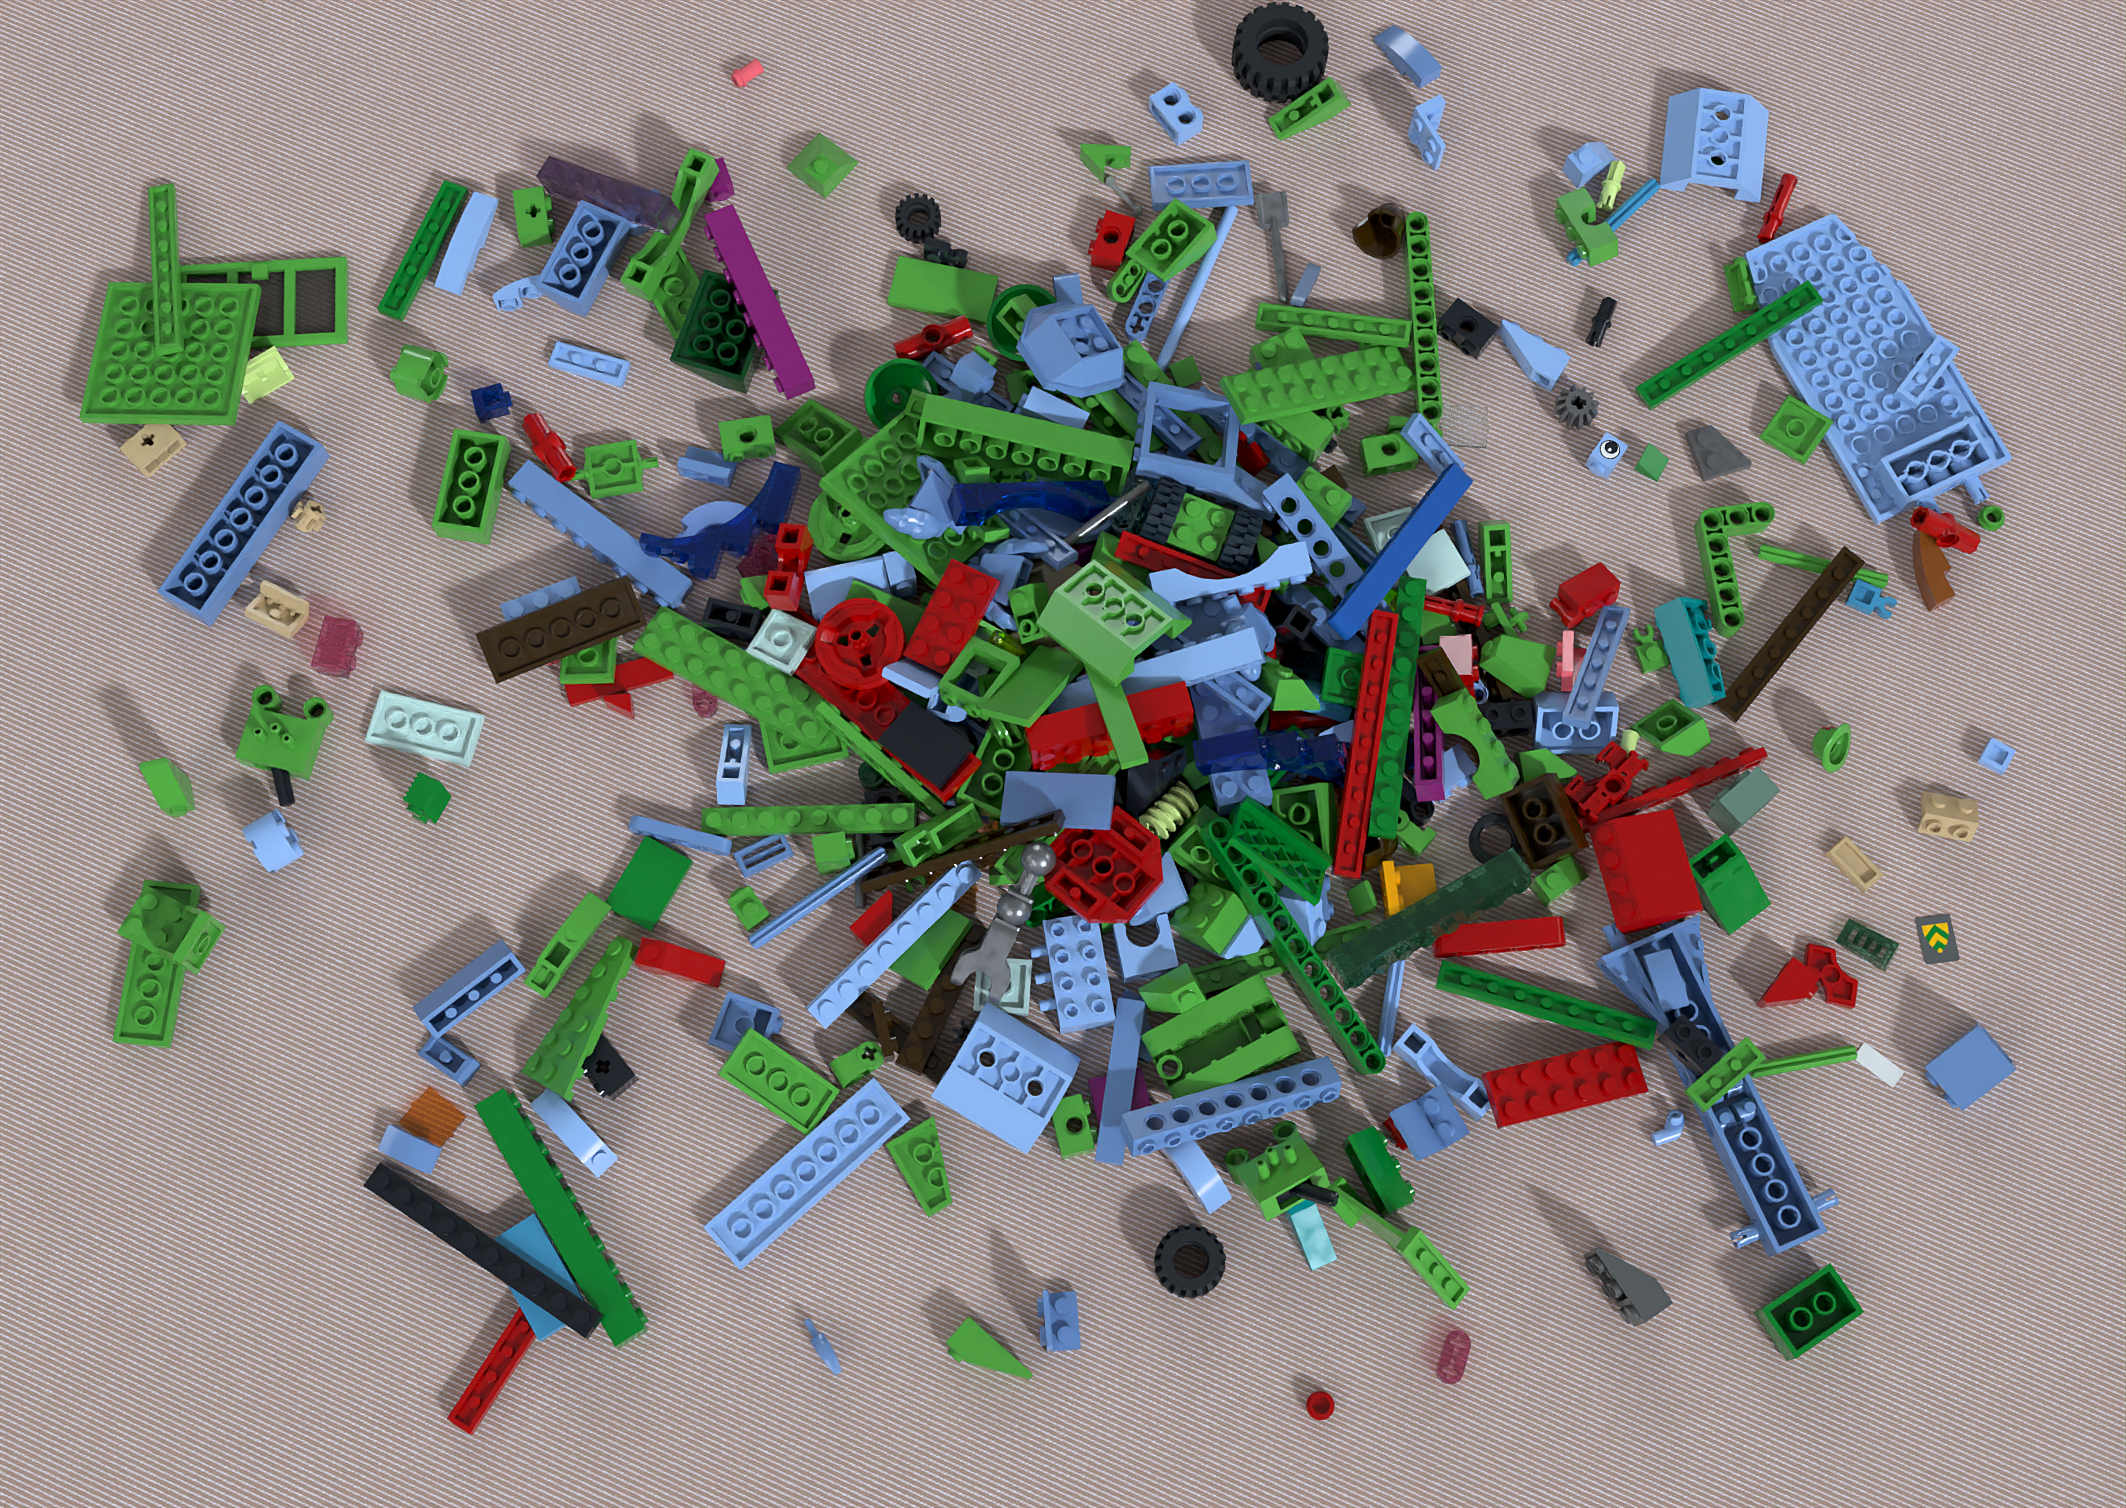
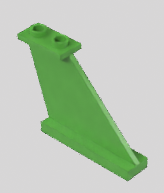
[1329,1175,1471,1311]

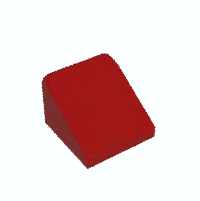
[603,693,635,719]

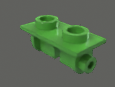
[1723,257,1759,313]

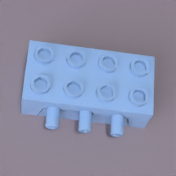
[1030,915,1115,1034]

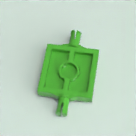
[570,439,659,500]

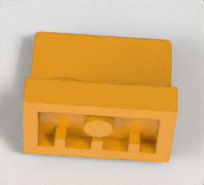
[1379,861,1440,922]

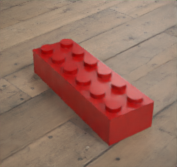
[1024,681,1194,770]

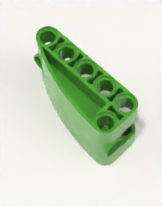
[1141,974,1302,1099]

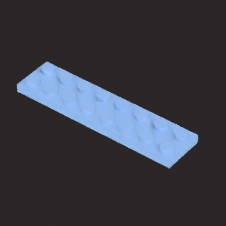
[703,1078,911,1271]

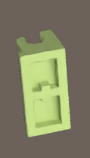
[242,346,295,404]

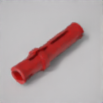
[1757,173,1798,244]

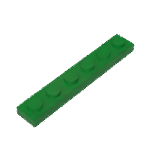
[377,180,469,322]

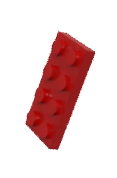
[903,558,1001,675]

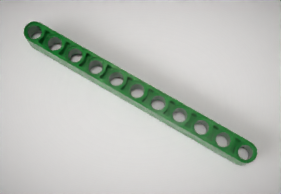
[1200,817,1386,1075]

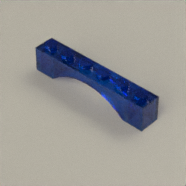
[947,480,1111,526]

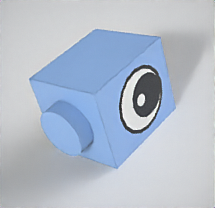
[1585,432,1628,479]

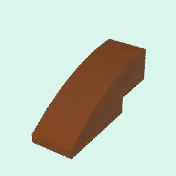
[1912,530,1956,612]

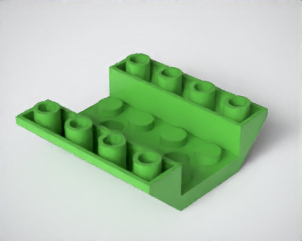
[1036,559,1192,687]

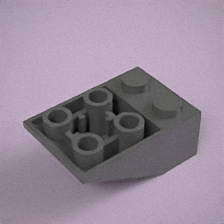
[1583,1247,1673,1327]

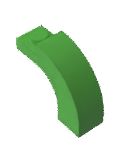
[954,456,1010,543]

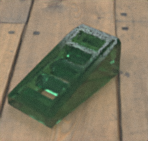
[1836,919,1899,972]

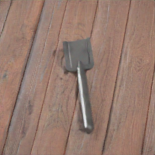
[1256,191,1289,303]

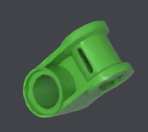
[829,1041,884,1089]

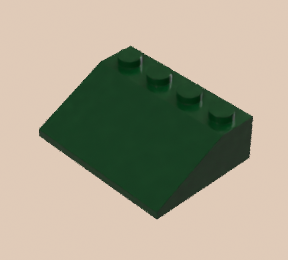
[670,269,781,394]

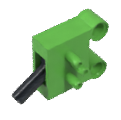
[235,685,334,807]
[1224,1120,1339,1222]

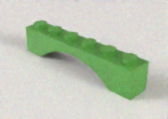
[620,148,719,302]

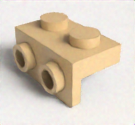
[245,580,309,639]
[1918,791,1980,842]

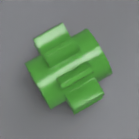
[1318,404,1350,435]

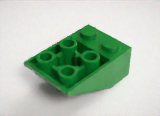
[1689,833,1771,936]

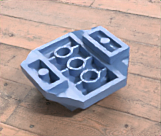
[1016,300,1124,398]

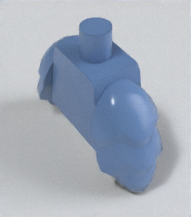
[883,455,969,539]
[968,538,1050,632]
[1220,594,1277,681]

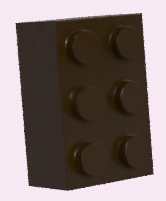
[1499,773,1590,870]

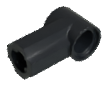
[1400,776,1435,827]

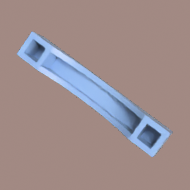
[1145,541,1313,608]

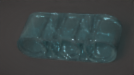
[1111,466,1154,538]

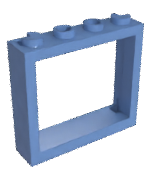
[1132,381,1240,494]

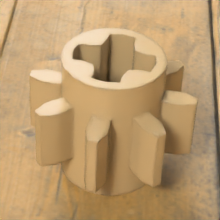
[291,500,327,532]

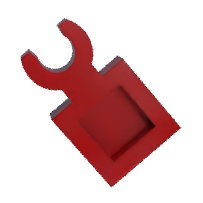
[1236,430,1271,477]

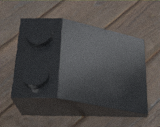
[1126,740,1187,823]

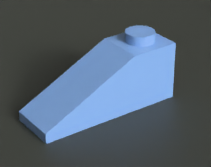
[716,724,752,805]

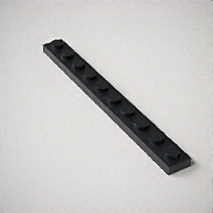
[363,1162,605,1339]

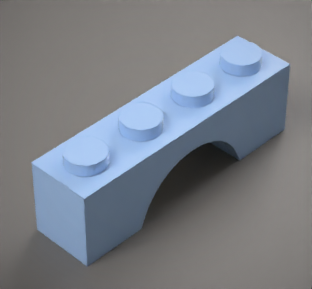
[1391,1023,1491,1122]

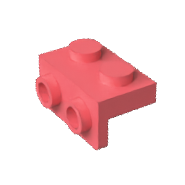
[1556,630,1587,692]

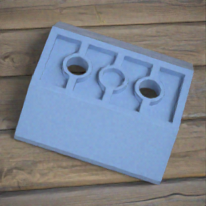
[1659,88,1769,203]
[931,1001,1081,1154]

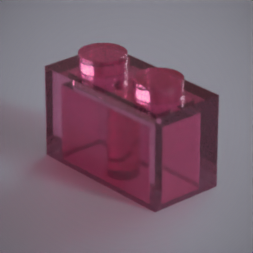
[311,615,364,679]

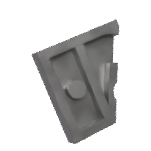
[1685,425,1752,482]

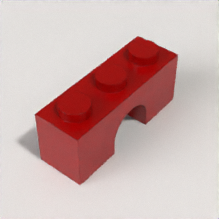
[763,523,814,611]

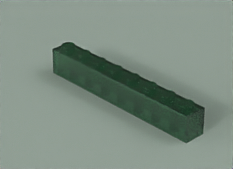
[1326,847,1531,991]

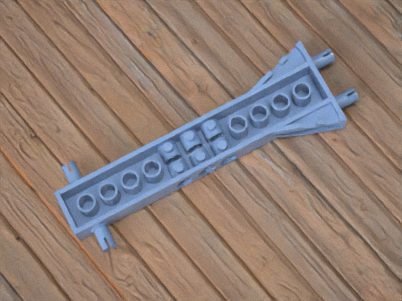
[1595,915,1839,1257]

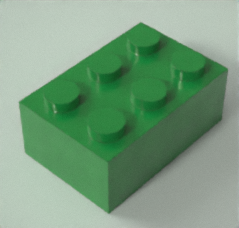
[1753,1263,1864,1361]

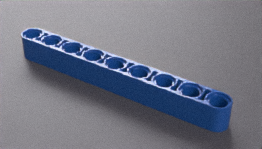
[1326,462,1473,641]

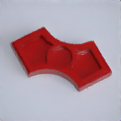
[1803,943,1859,1009]

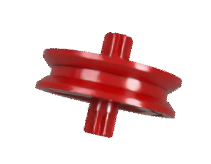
[815,598,907,690]

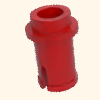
[1382,1117,1408,1151]

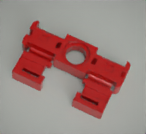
[1564,741,1649,824]

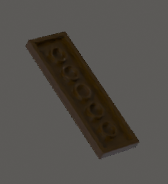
[475,574,647,684]

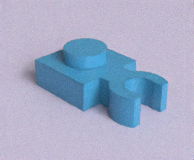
[1845,579,1897,619]

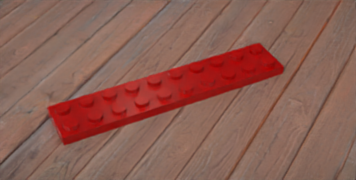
[783,606,982,803]

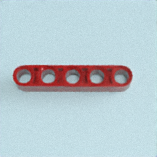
[1430,916,1566,958]

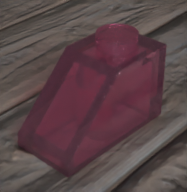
[736,533,778,578]

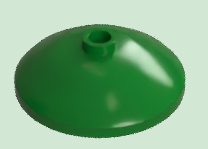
[987,284,1058,362]
[864,358,939,430]

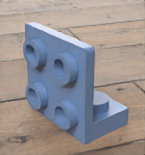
[1389,1084,1470,1161]
[1037,1290,1081,1352]

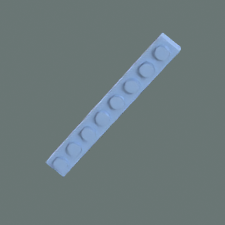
[805,860,983,1029]

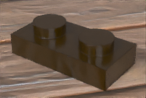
[871,1001,899,1062]

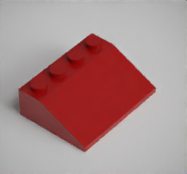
[1588,809,1704,935]

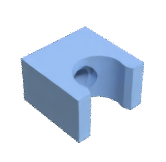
[1112,914,1179,984]

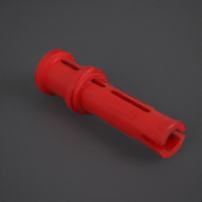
[1423,594,1485,628]

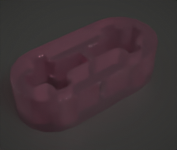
[691,683,718,718]
[1436,1330,1471,1385]

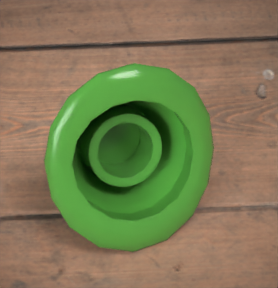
[1812,723,1851,773]

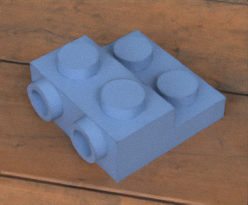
[708,991,784,1052]

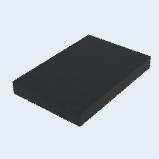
[877,700,975,790]

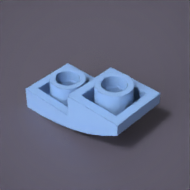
[493,275,545,311]

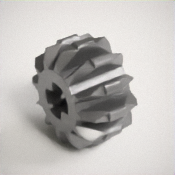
[1554,384,1599,430]

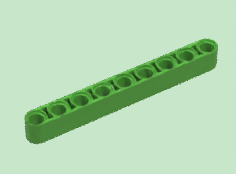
[1403,211,1443,428]

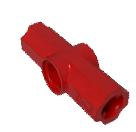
[893,315,973,361]
[521,412,577,483]
[1910,506,1981,554]

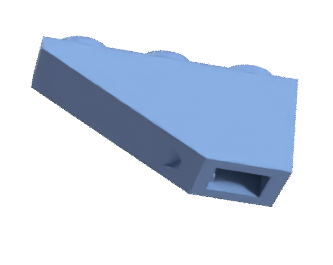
[1497,319,1571,391]

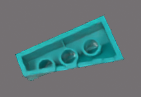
[1653,597,1726,709]

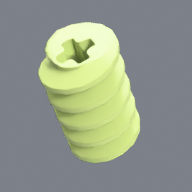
[1139,782,1199,839]

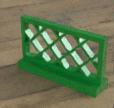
[1228,795,1333,906]

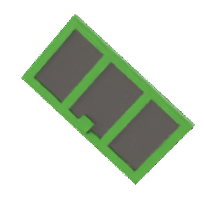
[180,257,348,349]

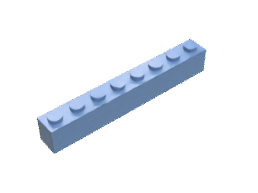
[508,459,694,612]

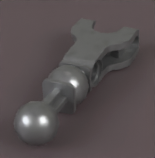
[950,841,1056,1004]

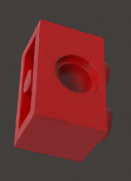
[1088,210,1136,272]

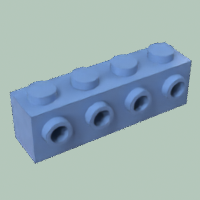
[412,939,526,1040]

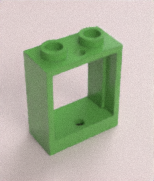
[938,636,1021,721]

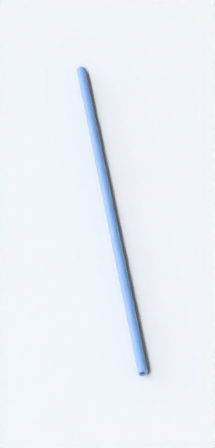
[1020,206,1238,665]

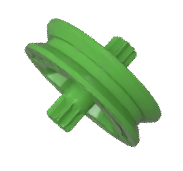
[808,490,891,565]

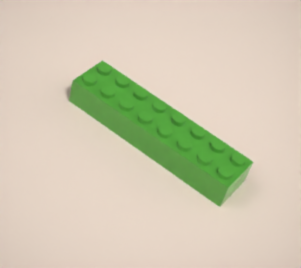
[915,393,1135,498]

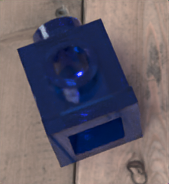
[470,383,513,424]

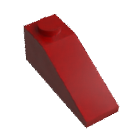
[635,937,726,988]

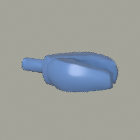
[804,1318,842,1375]

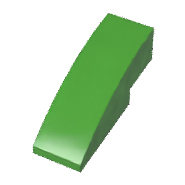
[893,802,984,867]

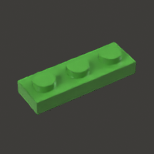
[1684,1036,1766,1113]

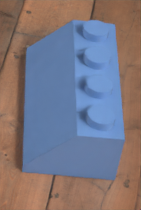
[535,200,631,318]

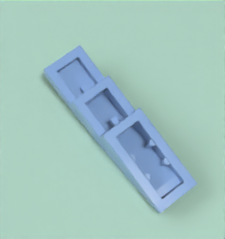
[435,191,499,295]

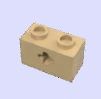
[119,424,187,479]

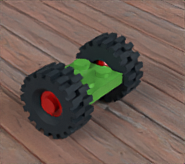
[1137,477,1263,576]

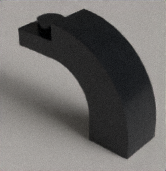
[1264,597,1318,642]

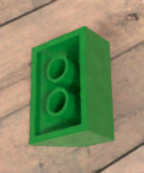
[1342,1126,1415,1219]

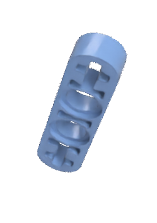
[1125,271,1171,342]
[627,815,733,856]

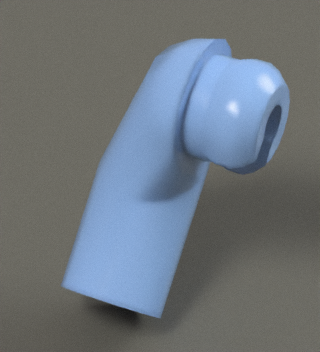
[1651,1110,1685,1147]

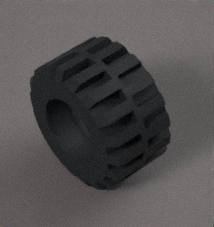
[1154,1224,1226,1299]

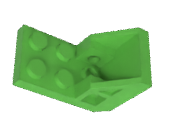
[117,885,226,975]

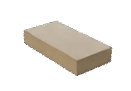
[1824,835,1884,894]

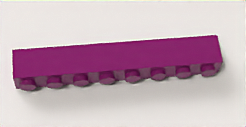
[703,204,816,400]

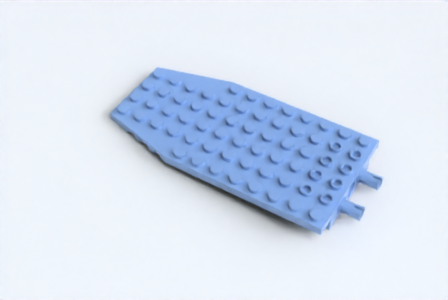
[1743,213,2012,525]

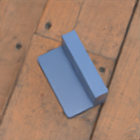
[677,446,738,488]

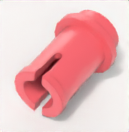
[731,58,764,88]

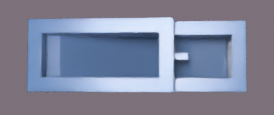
[1374,25,1442,89]

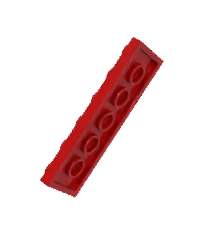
[1481,1041,1649,1129]

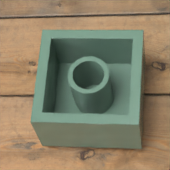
[1707,767,1781,837]

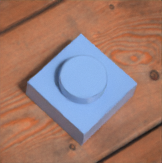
[1977,738,2016,775]

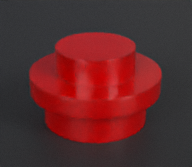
[1306,1391,1335,1420]

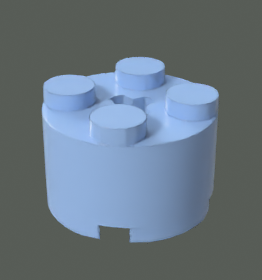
[242,808,305,874]

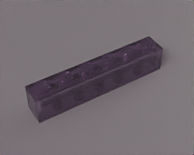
[536,156,681,236]

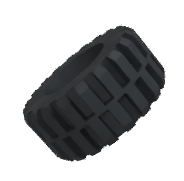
[1231,2,1329,103]

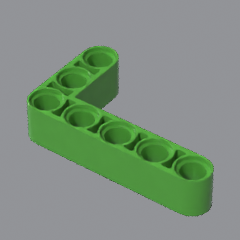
[1694,502,1775,638]

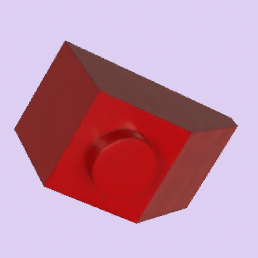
[849,890,894,948]
[1756,957,1821,1008]

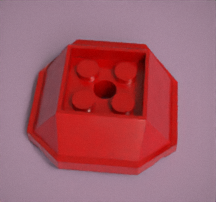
[1044,806,1164,923]

